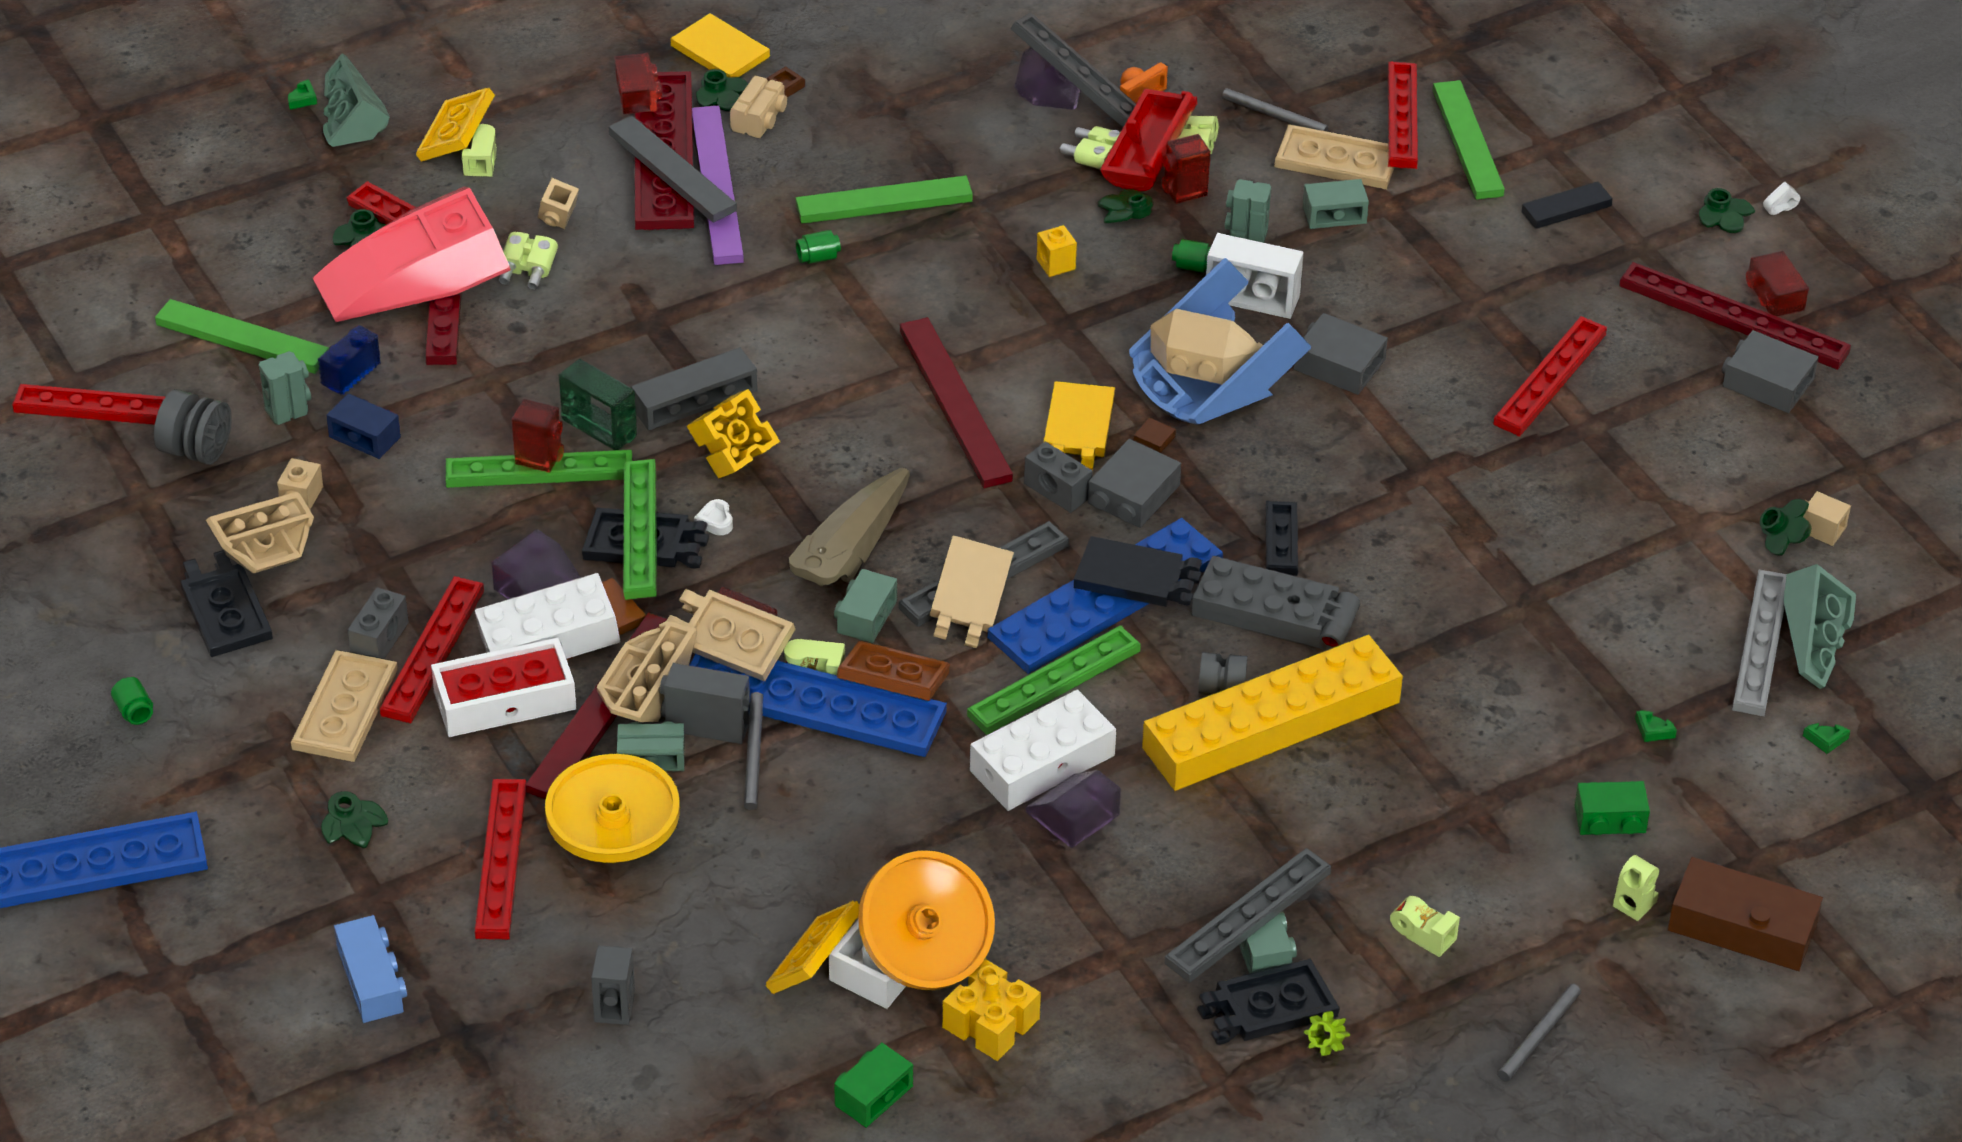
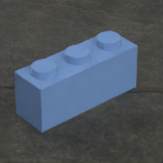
[334,915,407,1023]

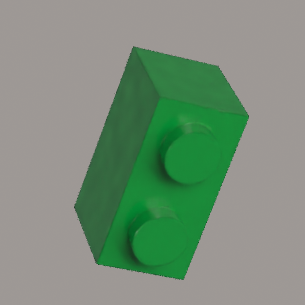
[1574,781,1650,835]
[834,1042,913,1128]

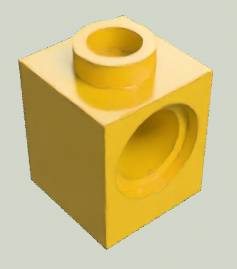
[1037,225,1077,277]

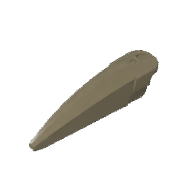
[789,468,910,586]

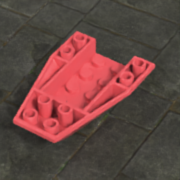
[313,187,511,322]

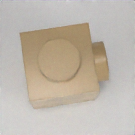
[538,178,579,229]
[277,458,323,510]
[1803,491,1851,546]

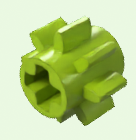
[1304,1011,1350,1056]

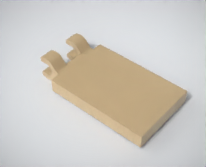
[929,535,1014,648]
[667,589,795,681]

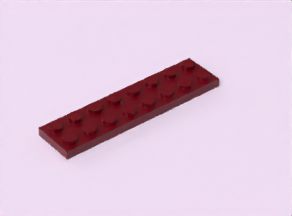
[634,71,694,230]

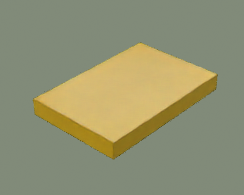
[670,13,770,77]
[416,88,495,162]
[765,901,860,994]

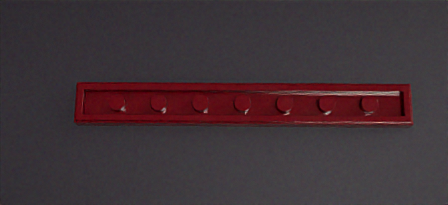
[1619,262,1851,370]
[900,317,1013,488]
[526,613,667,799]

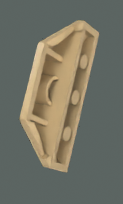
[1151,309,1263,385]
[206,491,314,573]
[597,620,697,722]

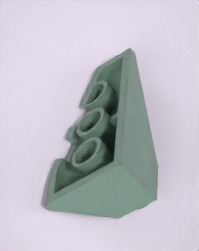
[323,53,390,147]
[1783,564,1856,689]

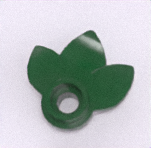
[696,69,748,111]
[1699,188,1755,233]
[1097,189,1153,223]
[333,209,387,247]
[1760,499,1812,556]
[321,791,388,848]

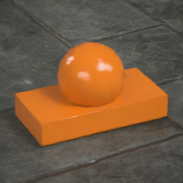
[1120,62,1168,104]

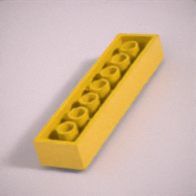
[1142,634,1403,791]

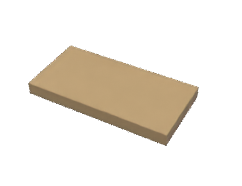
[1275,124,1394,189]
[291,650,398,762]

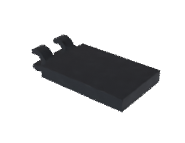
[582,507,709,569]
[1074,536,1202,607]
[180,550,273,657]
[1197,958,1340,1045]

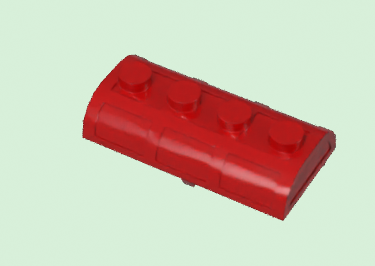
[1100,89,1197,191]

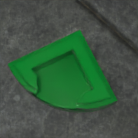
[288,79,317,110]
[1635,711,1677,742]
[1803,723,1850,754]

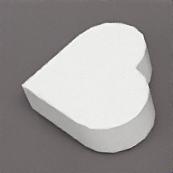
[1763,182,1801,215]
[694,499,733,535]

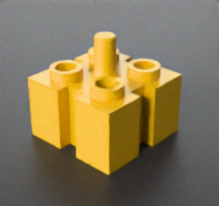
[687,389,780,479]
[942,959,1041,1061]

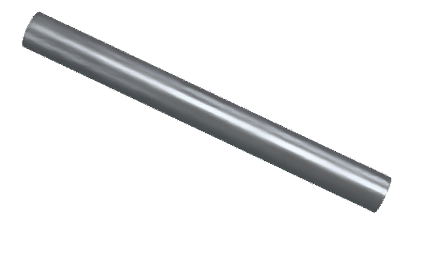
[1222,88,1328,132]
[744,692,763,810]
[1498,984,1581,1082]

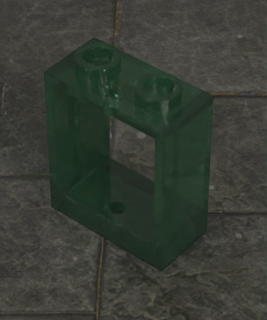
[559,358,637,451]

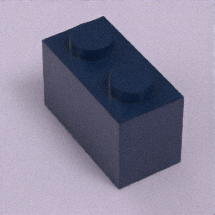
[326,393,401,459]

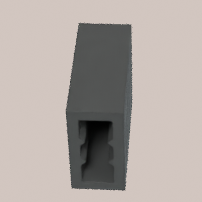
[1294,313,1388,395]
[1722,330,1819,413]
[1088,439,1182,528]
[660,663,750,744]

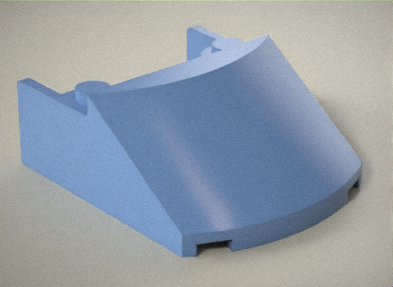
[1129,258,1311,424]

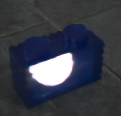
[317,325,381,395]

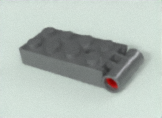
[1192,556,1360,651]

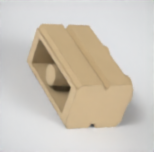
[730,76,787,138]

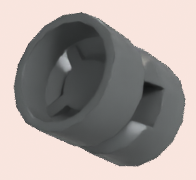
[1198,652,1248,694]

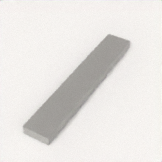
[1732,569,1787,716]

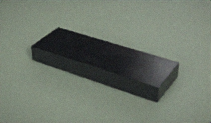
[1521,182,1613,229]
[1266,501,1298,576]

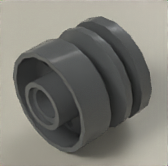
[154,389,232,464]

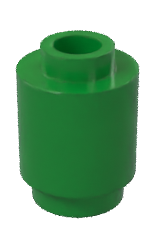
[795,230,841,264]
[1172,239,1211,273]
[111,677,153,725]

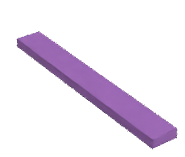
[692,106,744,265]

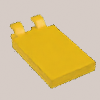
[1044,381,1115,471]

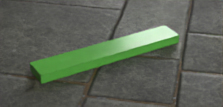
[1432,80,1505,200]
[796,175,973,224]
[155,299,330,374]
[446,450,632,488]
[623,459,657,600]
[967,625,1141,735]

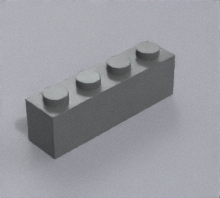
[631,347,758,431]

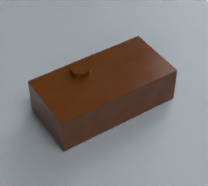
[1668,857,1823,971]

